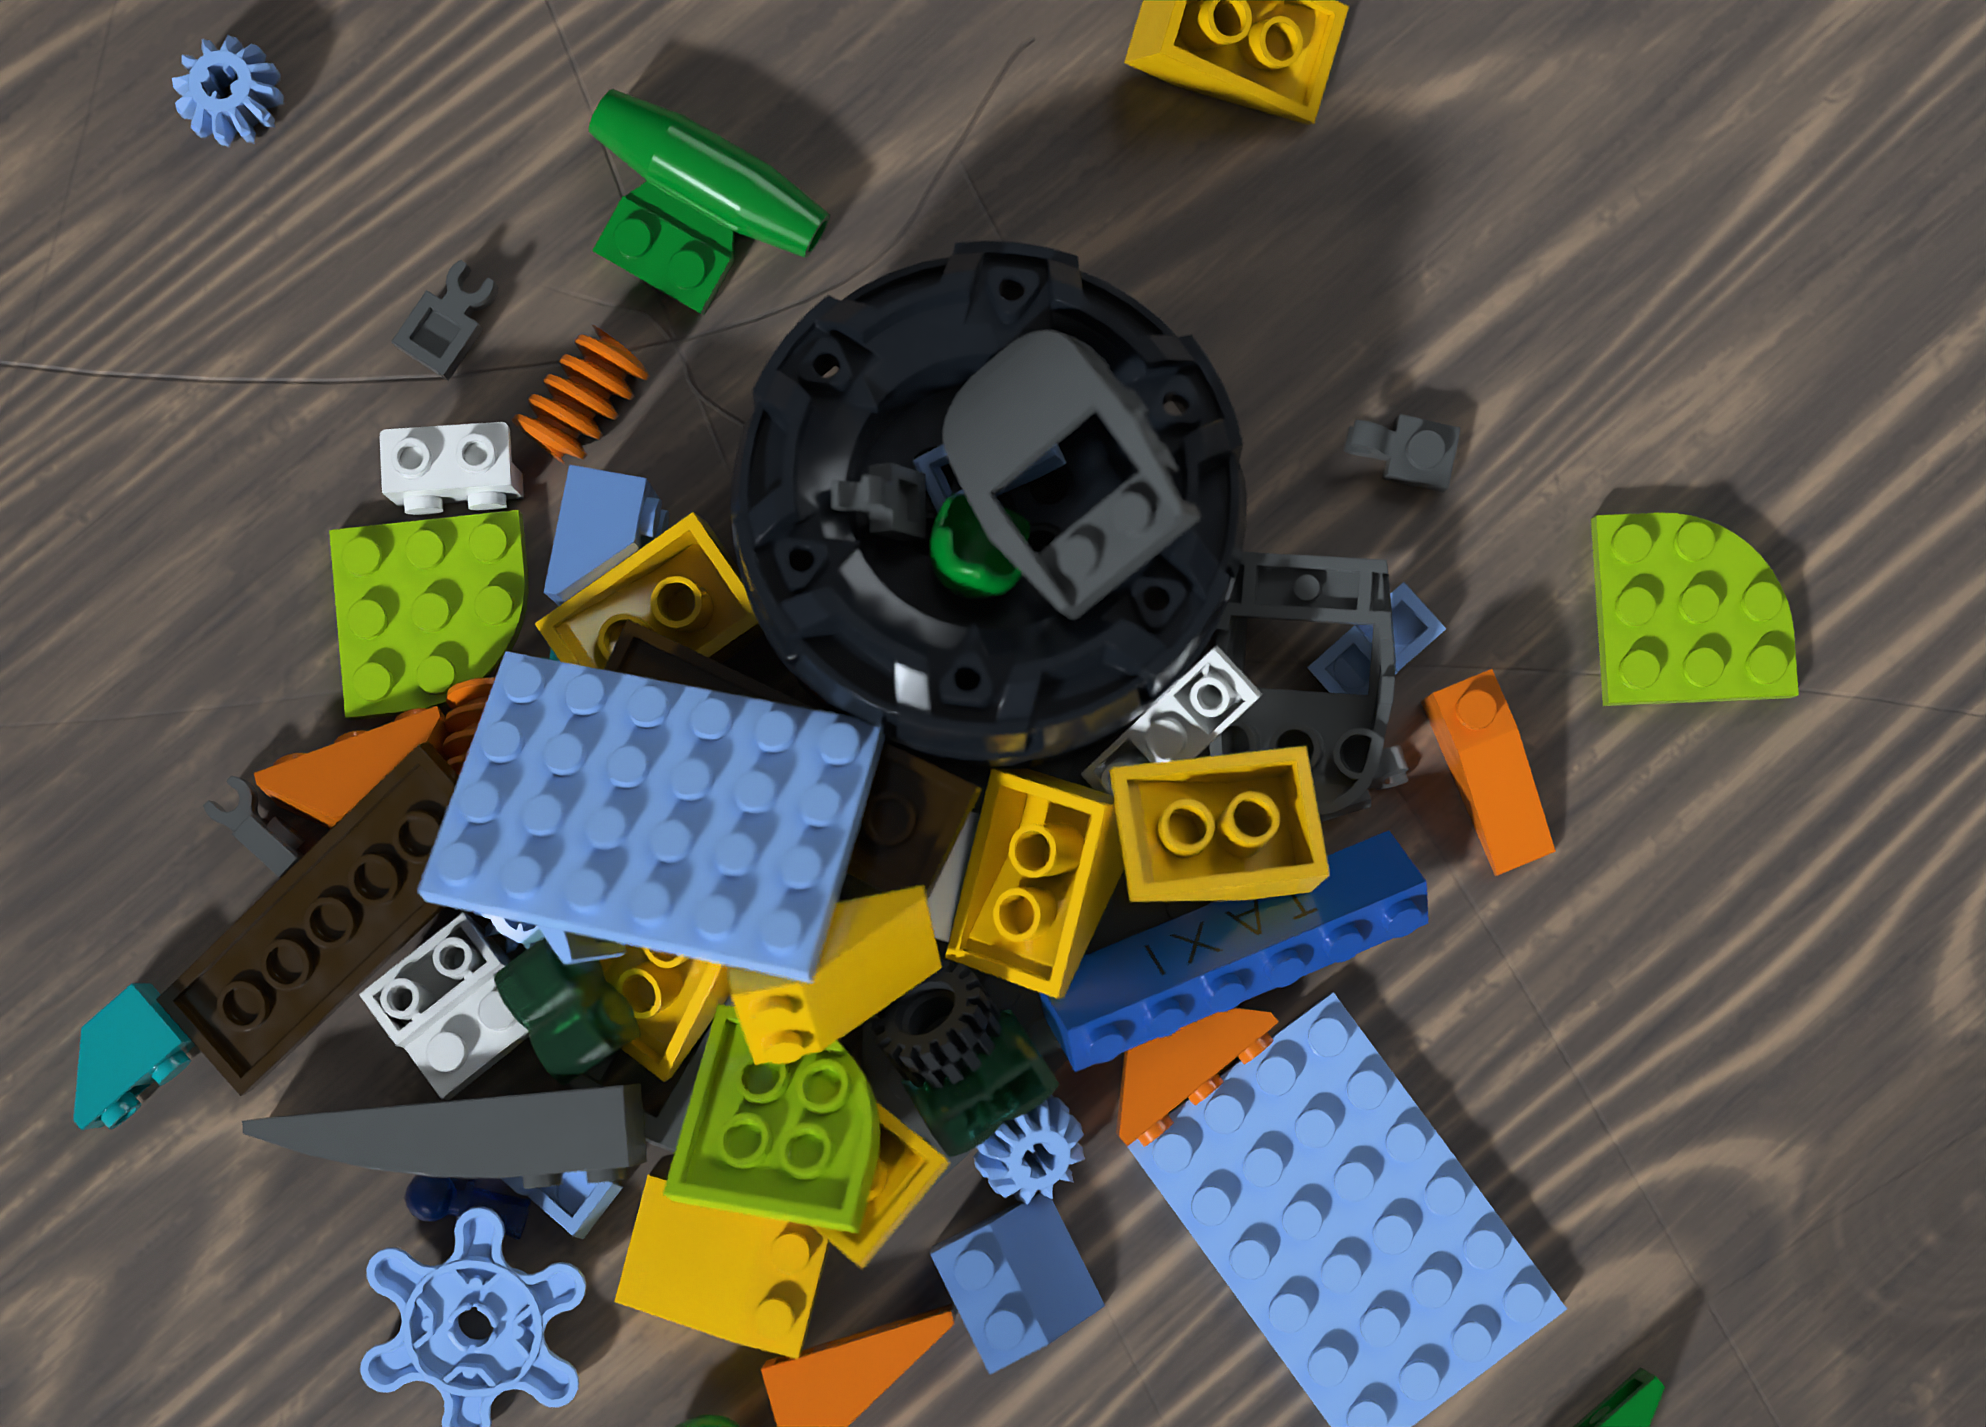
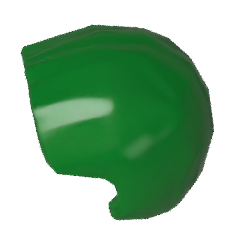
[928,493,1031,600]

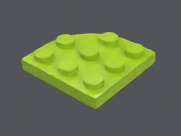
[329,510,529,720]
[1591,513,1799,706]
[663,1004,880,1233]

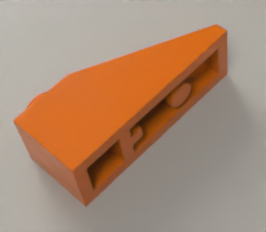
[1420,669,1556,876]
[761,1303,955,1427]

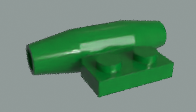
[588,89,830,315]

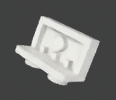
[380,422,524,515]

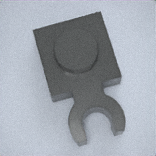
[391,260,498,381]

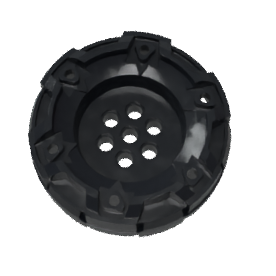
[731,241,1247,768]

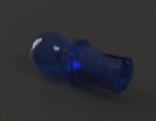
[404,1175,532,1241]

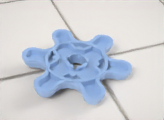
[360,1206,586,1427]

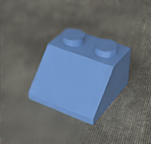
[544,465,669,606]
[930,1192,1105,1374]

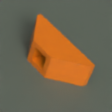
[254,706,451,830]
[1116,1008,1279,1147]

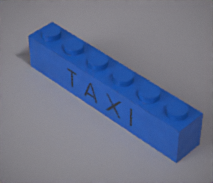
[1039,830,1429,1072]

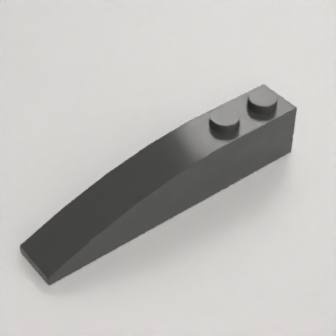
[242,1083,647,1188]

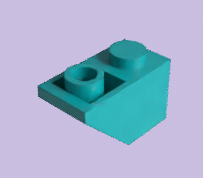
[73,983,196,1130]

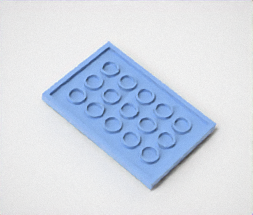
[418,651,885,983]
[1128,992,1567,1427]

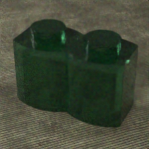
[494,937,641,1086]
[901,1009,1059,1158]

